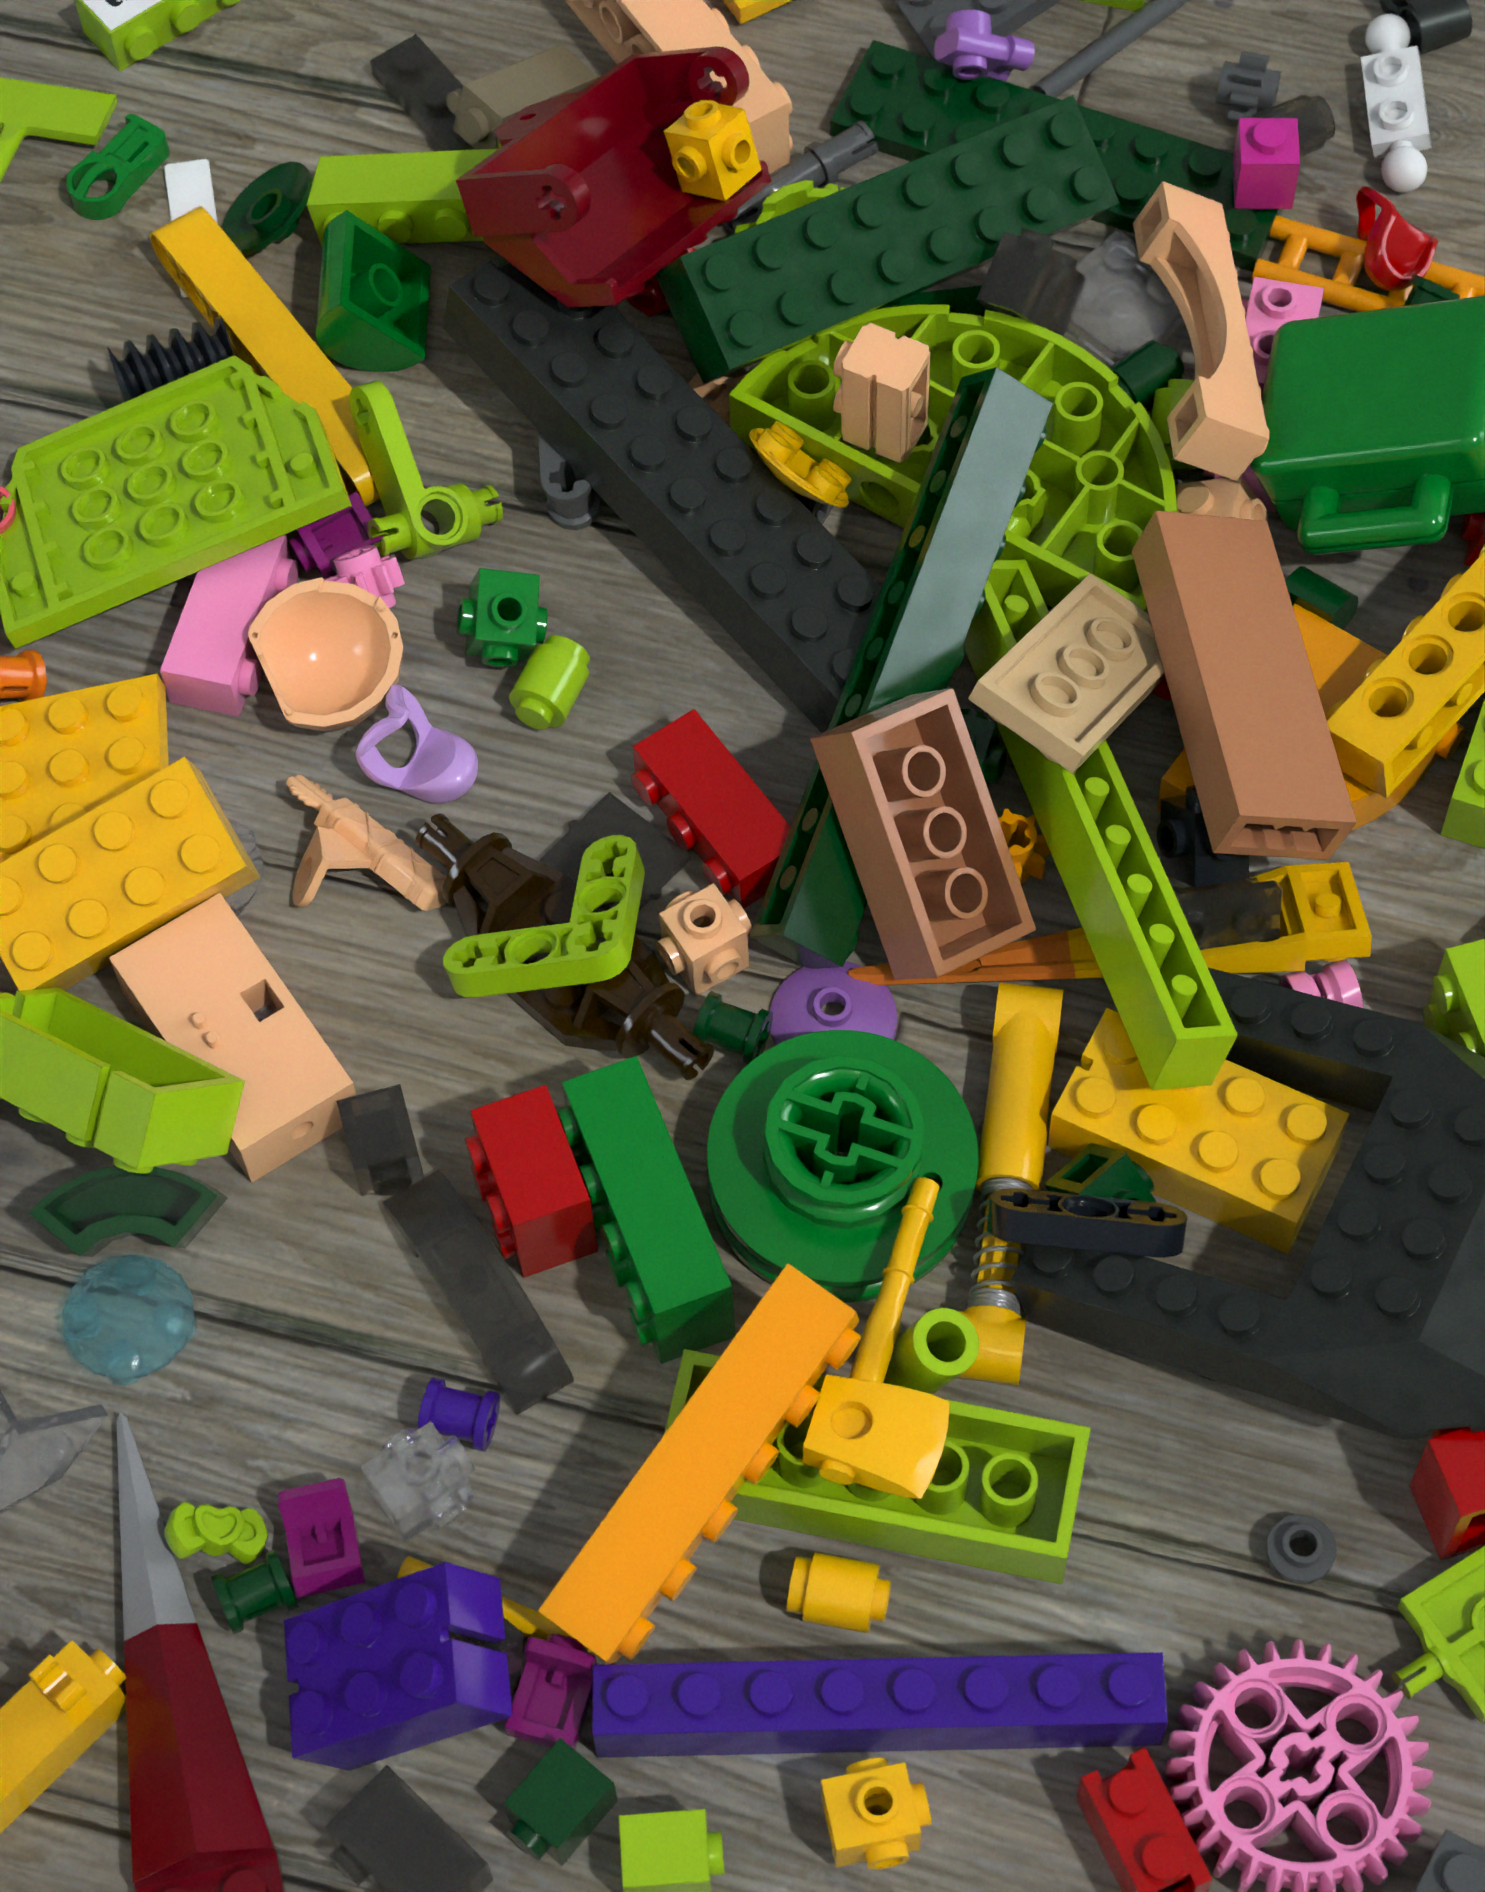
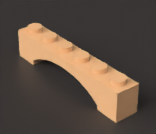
[1133,181,1269,481]

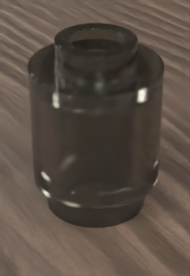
[1251,94,1335,157]

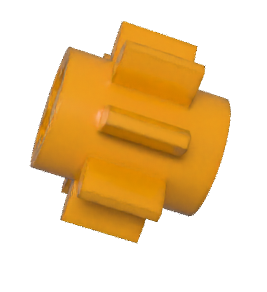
[998,808,1050,883]

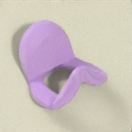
[356,684,478,804]

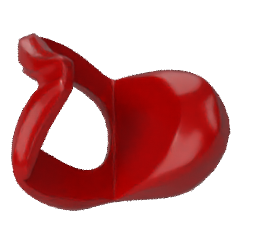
[1356,186,1438,291]

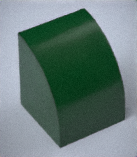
[1285,566,1358,630]

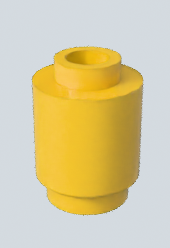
[787,1552,891,1634]

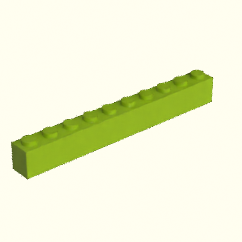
[963,559,1238,1090]

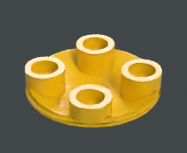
[749,421,852,508]

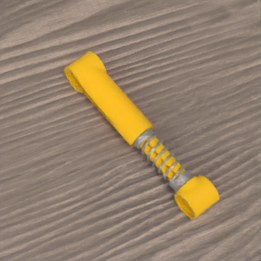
[956,982,1064,1386]

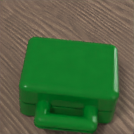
[1250,295,1485,555]

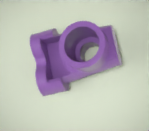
[934,10,1035,81]

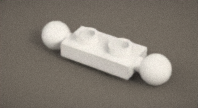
[1361,14,1431,193]

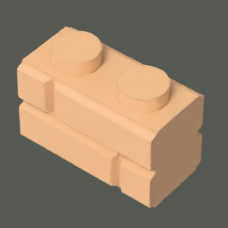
[833,323,930,463]

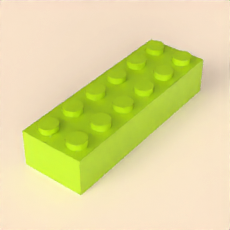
[664,1349,1091,1585]

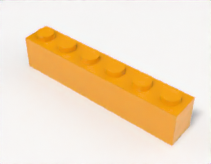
[538,1263,861,1664]

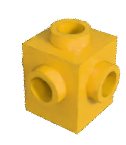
[664,100,762,201]
[821,1758,932,1870]

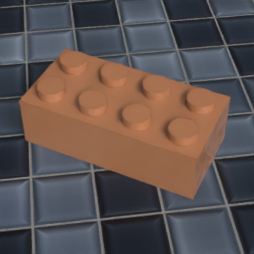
[810,688,1036,980]

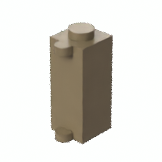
[446,44,599,150]

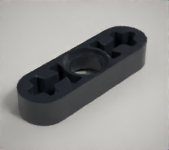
[987,1188,1187,1258]

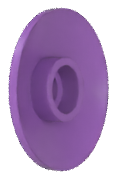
[770,961,897,1045]

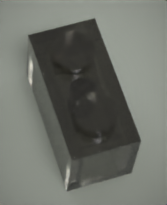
[325,1765,493,1892]

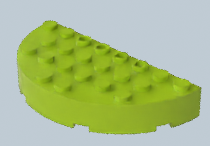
[728,304,1177,613]

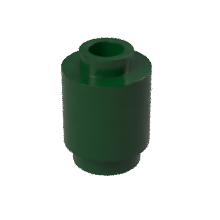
[1108,340,1184,412]

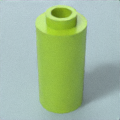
[884,1308,979,1395]

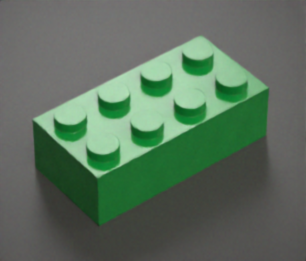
[556,1055,736,1364]

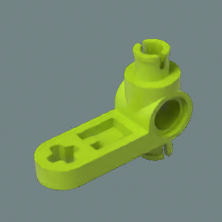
[350,381,503,559]

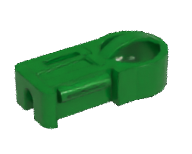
[66,114,170,220]

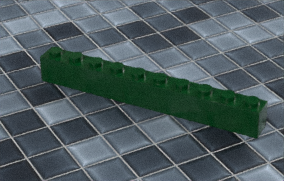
[749,367,1053,969]

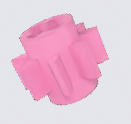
[325,545,405,608]

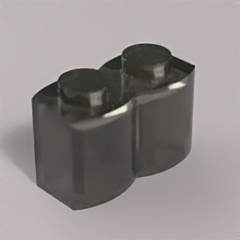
[977,228,1087,337]

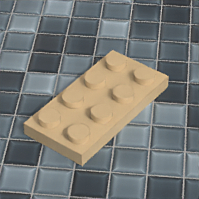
[968,573,1165,774]

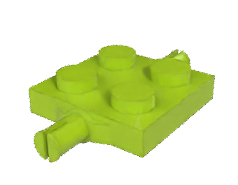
[1392,1546,1485,1723]

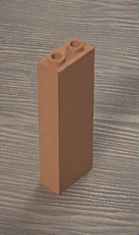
[1131,511,1357,860]

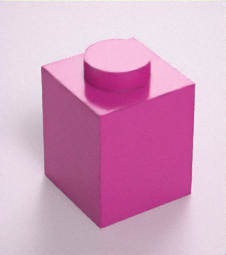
[1232,118,1300,209]

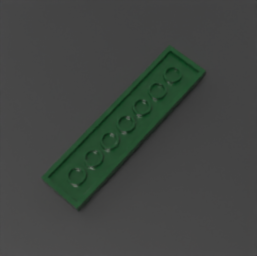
[830,40,1283,272]

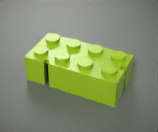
[0,987,245,1173]

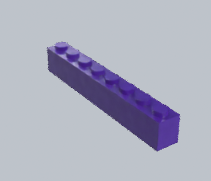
[593,1652,1168,1758]

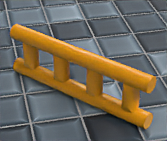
[1252,215,1485,312]

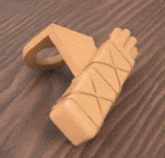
[286,775,447,911]

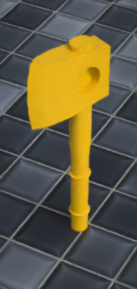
[803,1177,950,1499]

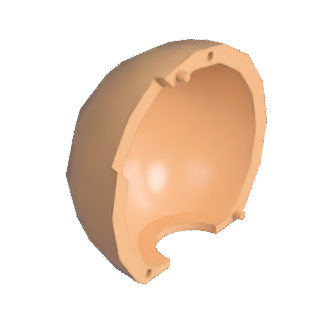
[248,577,404,732]

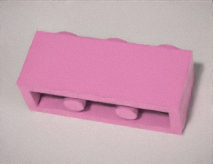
[160,534,298,717]

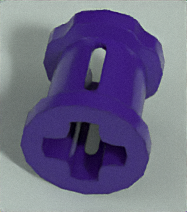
[417,1377,500,1452]

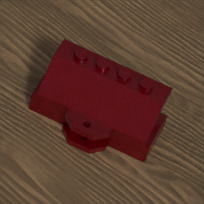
[456,46,772,307]

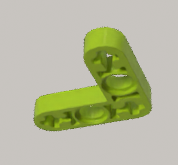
[443,835,645,998]

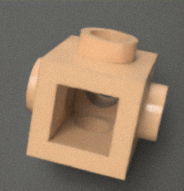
[656,883,752,996]

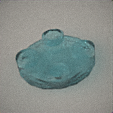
[62,1254,197,1386]

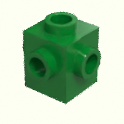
[457,568,548,667]

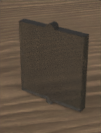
[540,792,690,912]

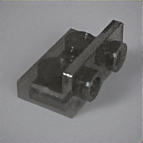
[1172,877,1282,951]

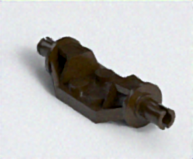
[415,813,714,1080]

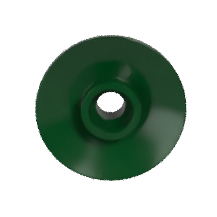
[221,162,313,255]

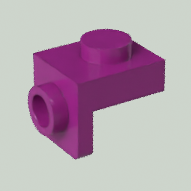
[288,491,383,580]
[277,1478,366,1598]
[505,1634,597,1750]

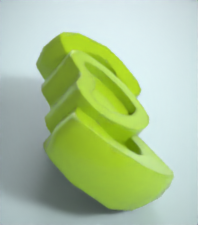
[164,1502,269,1565]

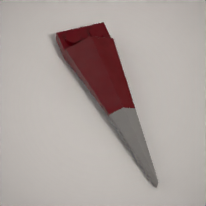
[116,1412,286,1892]

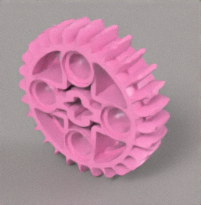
[1165,1639,1433,1892]

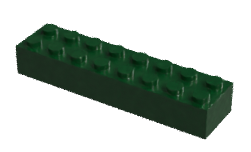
[655,95,1120,384]

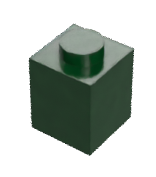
[503,1738,618,1866]

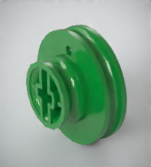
[707,1030,979,1303]

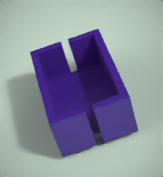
[284,1562,513,1770]

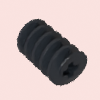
[107,315,233,402]

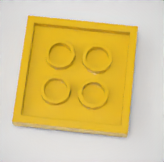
[0,673,169,862]

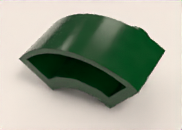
[29,1166,228,1257]

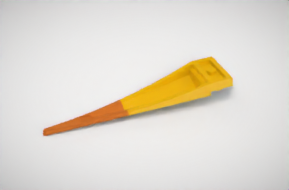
[848,862,1372,985]

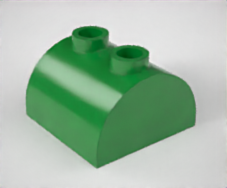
[315,210,431,372]

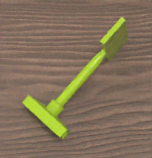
[0,77,118,183]

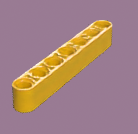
[149,205,380,507]

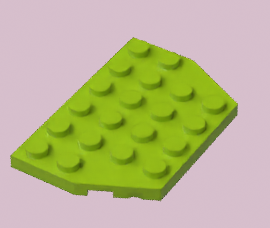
[0,355,352,649]

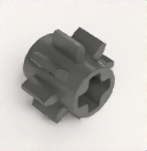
[1216,51,1281,121]

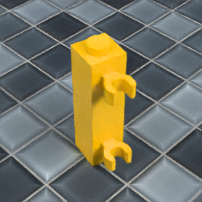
[0,1640,127,1834]

